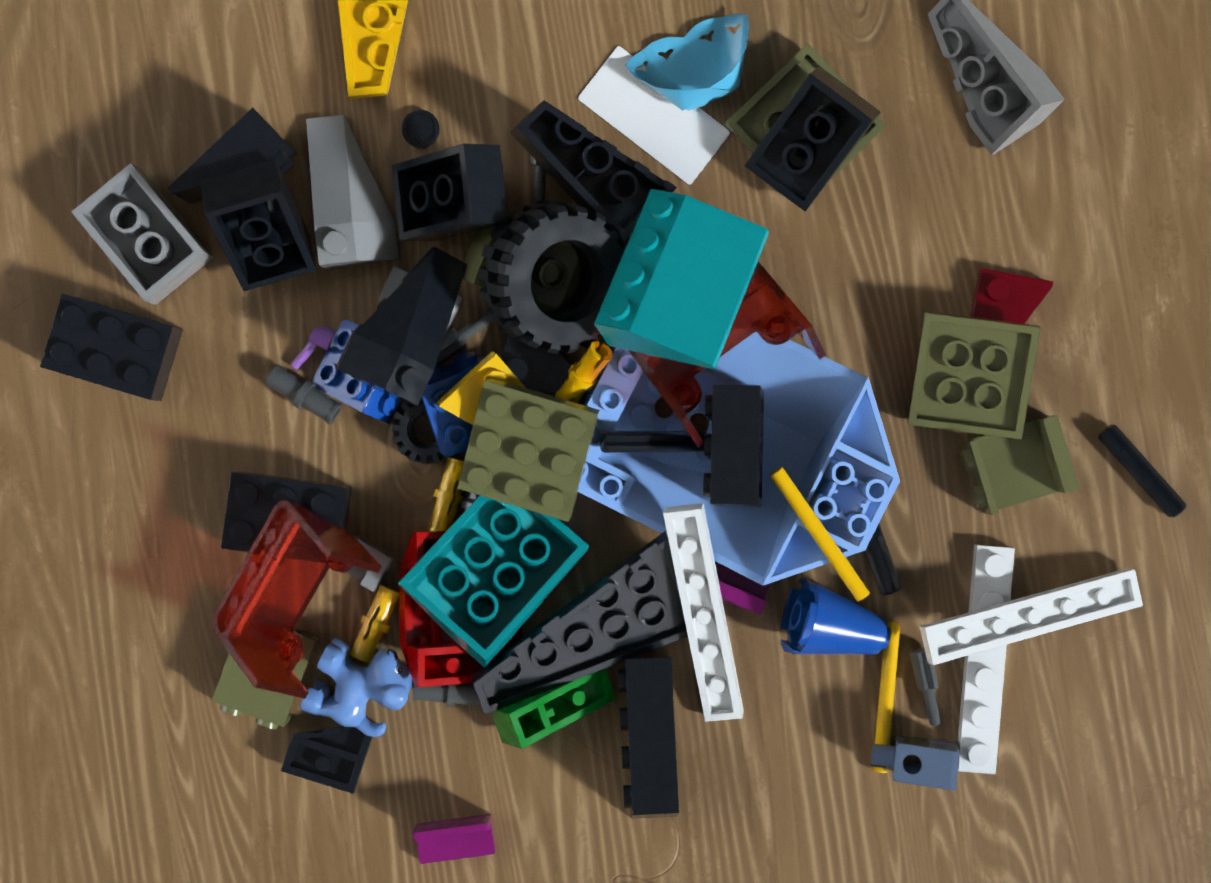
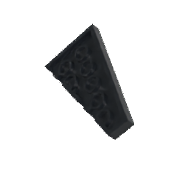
[471,531,688,714]

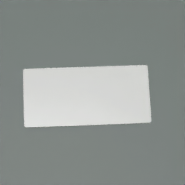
[578,46,730,185]

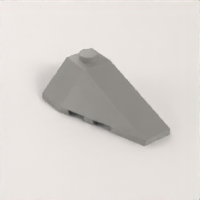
[928,0,1065,155]
[306,114,400,269]

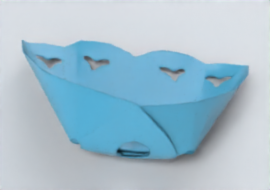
[625,14,749,111]

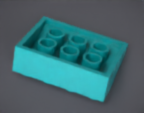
[594,189,769,370]
[398,495,589,668]

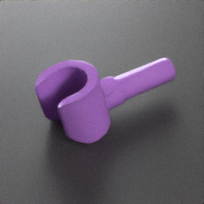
[290,326,336,370]

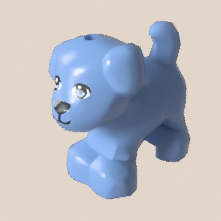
[300,637,412,738]

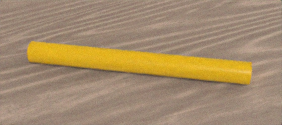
[769,466,870,601]
[872,620,901,773]

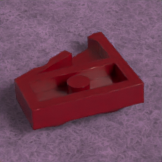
[970,268,1054,323]

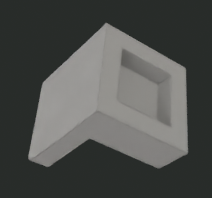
[339,534,396,592]

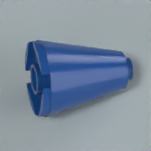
[781,578,891,655]

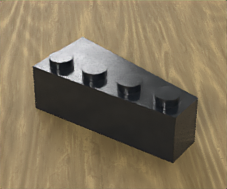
[509,100,677,241]
[618,657,679,819]

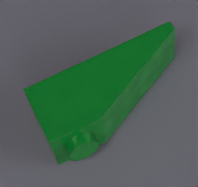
[491,669,616,749]

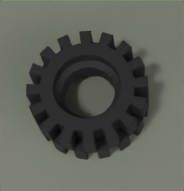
[391,400,447,464]

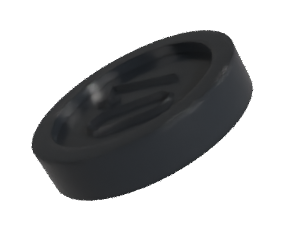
[402,110,440,149]

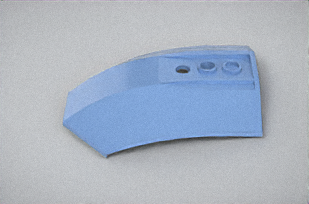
[578,313,900,586]

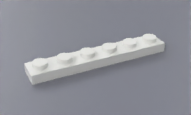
[663,503,744,722]
[957,544,1015,774]
[919,568,1143,665]

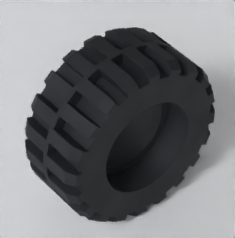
[478,201,627,354]

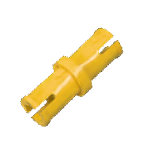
[555,341,613,403]
[427,457,464,531]
[349,584,399,663]

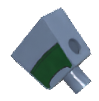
[870,735,960,791]

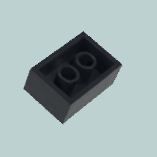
[392,143,508,241]
[200,159,317,291]
[40,293,183,401]
[703,385,764,507]
[221,471,352,564]

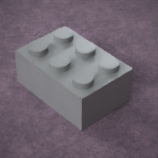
[71,163,214,305]

